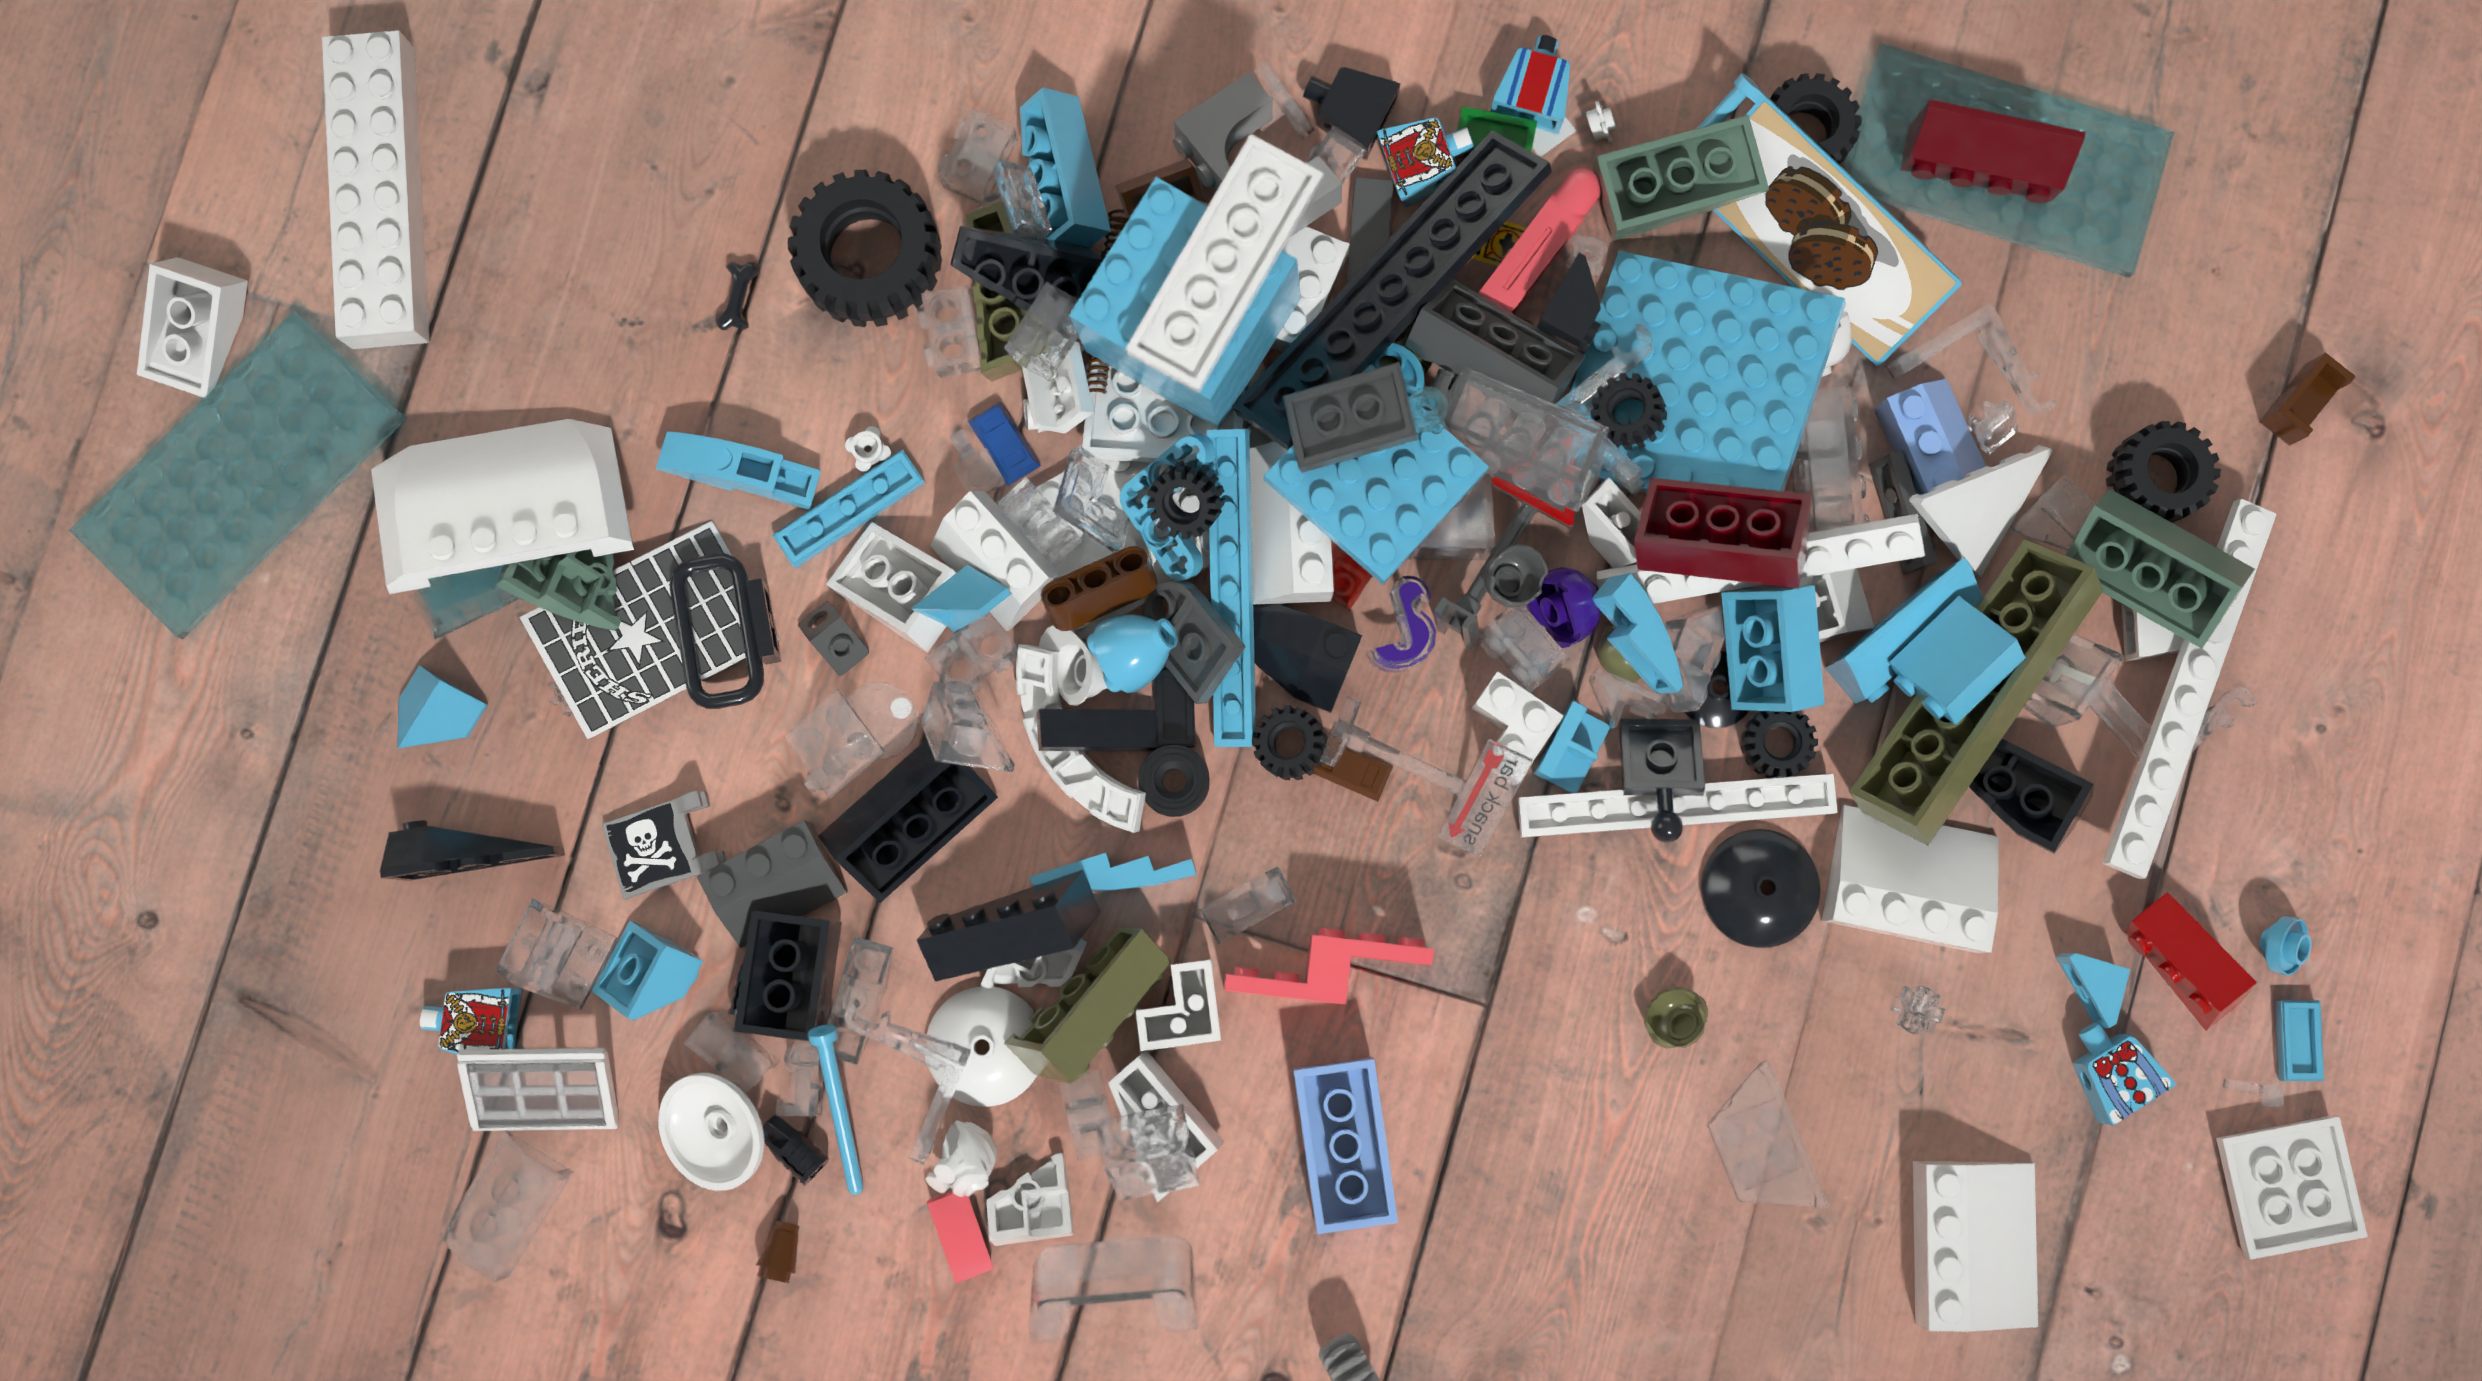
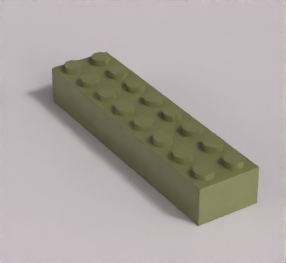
[1849,539,2103,846]

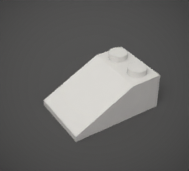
[137,257,248,399]
[826,522,956,653]

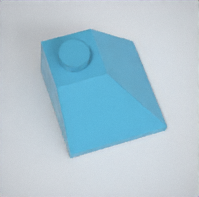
[592,920,703,1020]

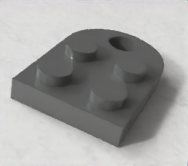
[1143,581,1246,704]

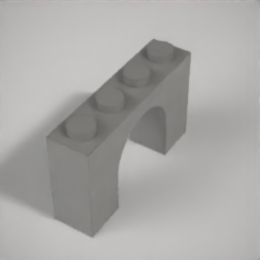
[1173,72,1342,237]

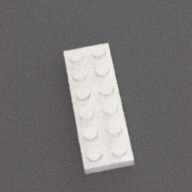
[1125,134,1324,393]

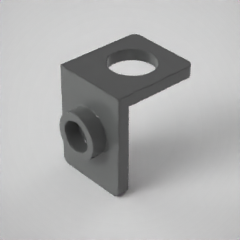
[798,601,869,676]

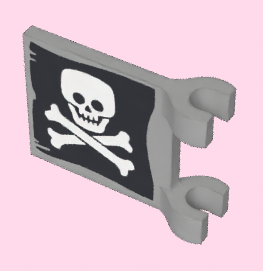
[602,790,727,899]

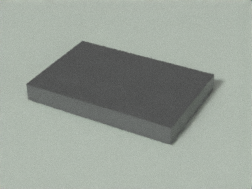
[1283,362,1418,473]

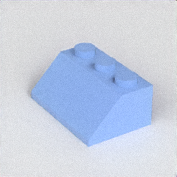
[1874,379,1986,495]

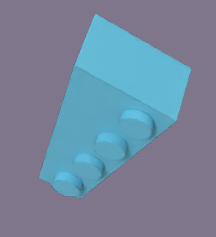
[1020,87,1111,248]

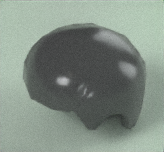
[1485,544,1548,607]

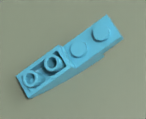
[656,431,821,510]

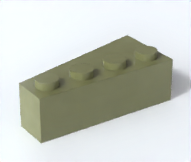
[965,201,1059,382]
[1004,926,1171,1084]

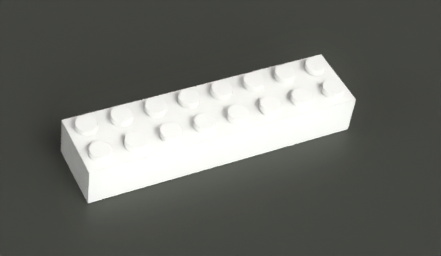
[322,31,429,349]

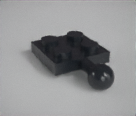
[1619,719,1705,843]

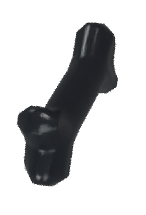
[715,261,759,331]

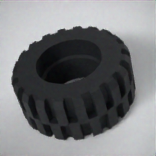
[788,169,942,327]

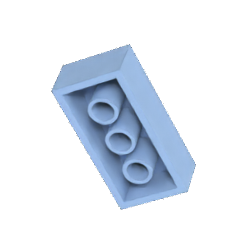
[1293,1057,1398,1234]

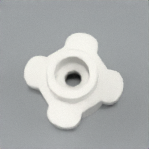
[1586,101,1617,143]
[845,426,891,472]

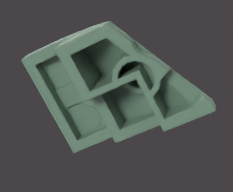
[495,549,621,631]

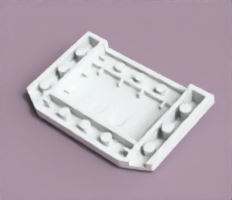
[371,419,634,594]

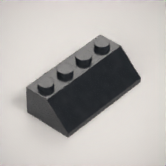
[818,730,998,903]

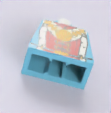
[1377,118,1475,207]
[420,988,522,1054]

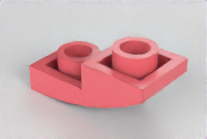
[926,1191,994,1284]

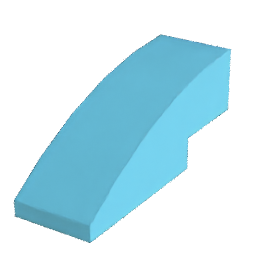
[1592,573,1683,695]

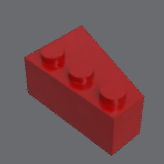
[2125,892,2257,1031]

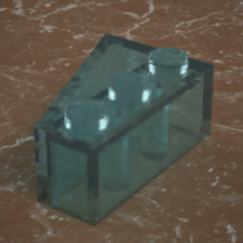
[414,565,523,640]

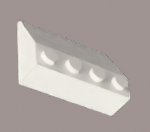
[1821,805,1999,953]
[1913,1161,2038,1332]

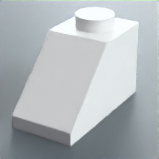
[1582,478,1641,568]

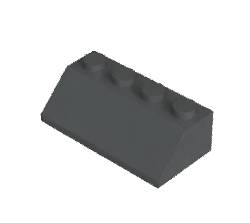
[1405,279,1585,425]

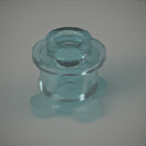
[1408,387,1448,435]

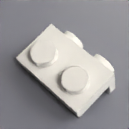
[1021,340,1094,433]

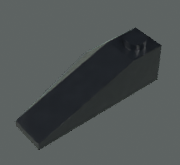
[950,226,1107,334]
[1969,739,2094,854]
[380,820,565,881]

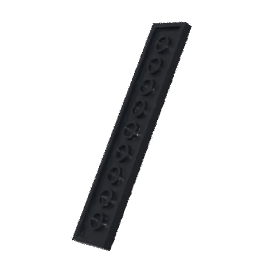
[1232,130,1552,450]

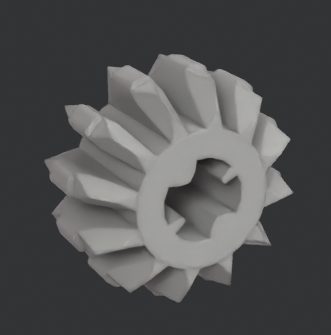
[1319,1333,1379,1381]

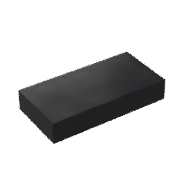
[1155,668,1195,748]

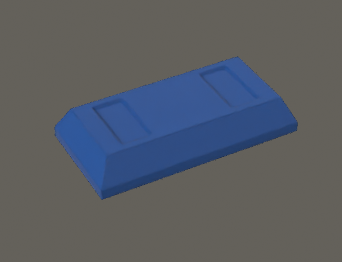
[968,401,1041,486]

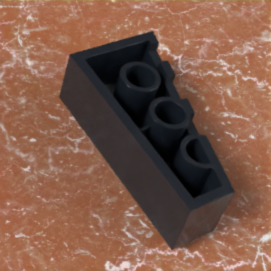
[916,870,1101,982]

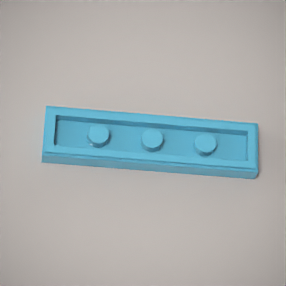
[772,449,925,569]

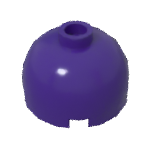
[1527,567,1601,649]

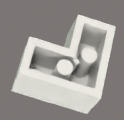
[1471,671,1563,785]
[1136,960,1221,1051]

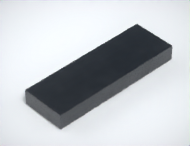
[1036,709,1157,751]

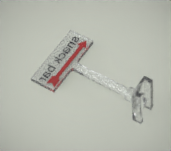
[1320,696,1533,857]

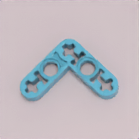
[1119,434,1215,581]

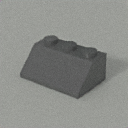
[697,820,848,948]

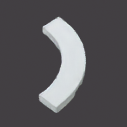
[1016,644,1146,833]

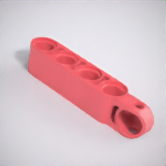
[1478,169,1601,314]

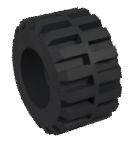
[1770,73,1862,165]
[2106,421,2221,523]

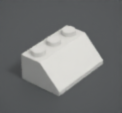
[930,491,1062,631]

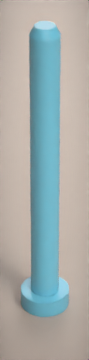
[808,1025,864,1195]

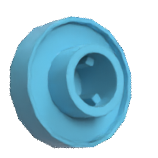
[2259,916,2312,976]

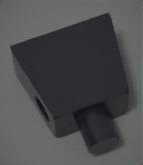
[1303,67,1400,160]

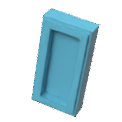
[2275,1000,2324,1081]

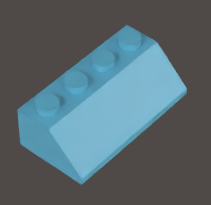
[1825,557,1983,704]

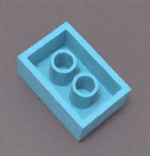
[1721,585,1825,712]

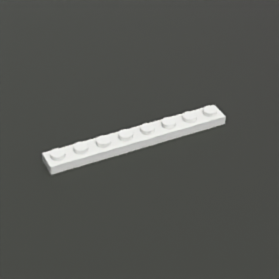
[1597,514,1925,604]
[1517,774,1838,838]

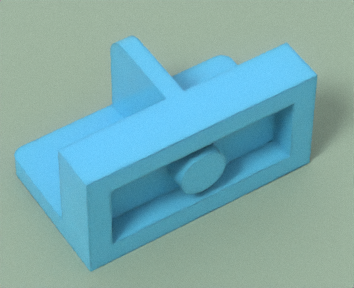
[1533,701,1610,794]

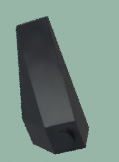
[1208,595,1362,713]

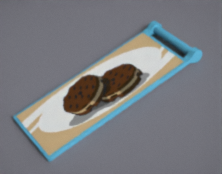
[1697,73,1962,366]

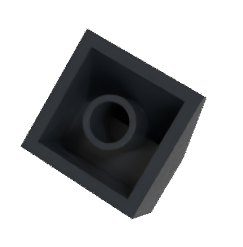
[1537,252,1601,355]

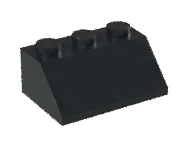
[734,910,842,1041]

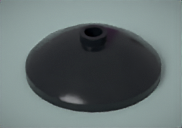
[1700,829,1820,948]

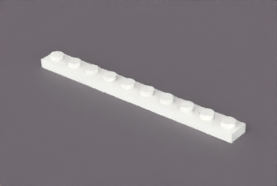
[2102,499,2277,879]

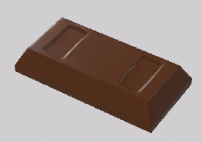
[1313,737,1393,802]

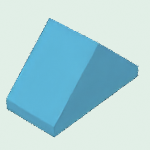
[2056,953,2131,1028]

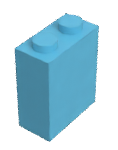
[1889,596,2025,725]

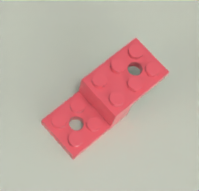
[1224,928,1434,1005]

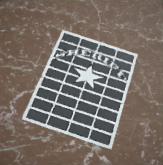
[519,521,780,740]

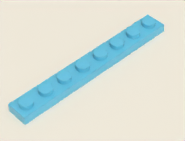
[1207,429,1256,747]

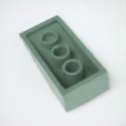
[1593,115,1769,241]

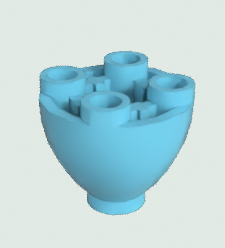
[1087,615,1178,693]

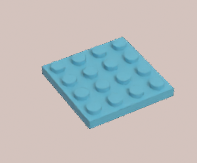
[1263,365,1489,585]

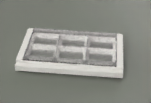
[457,1048,619,1131]

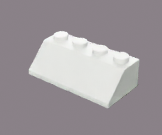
[1250,441,1334,604]

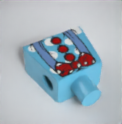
[2073,1022,2177,1125]

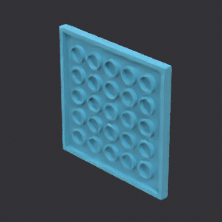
[1552,251,1846,493]

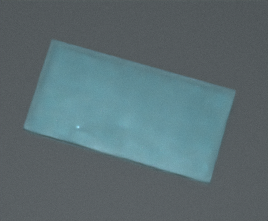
[1842,43,2174,278]
[69,310,407,639]

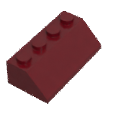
[1900,99,2086,203]
[1634,478,1812,588]

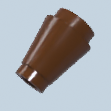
[756,1221,800,1283]

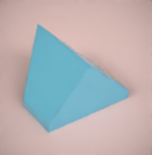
[911,565,1011,633]
[397,665,488,749]

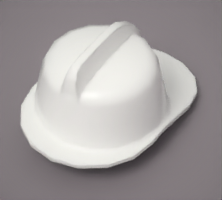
[1039,625,1108,706]

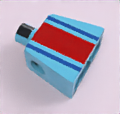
[1490,35,1570,134]

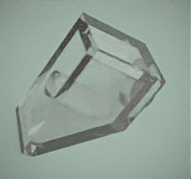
[1200,866,1297,944]

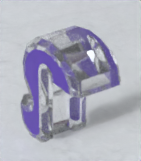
[1366,575,1436,673]

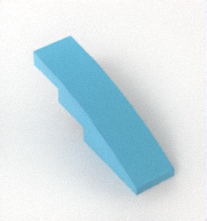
[1030,853,1197,891]

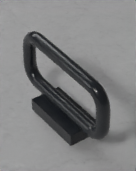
[670,553,781,709]

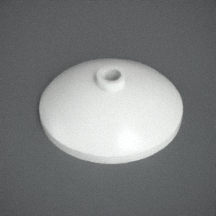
[925,986,1037,1107]
[658,1073,764,1191]

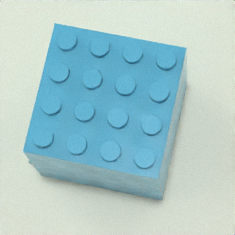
[1069,177,1301,430]

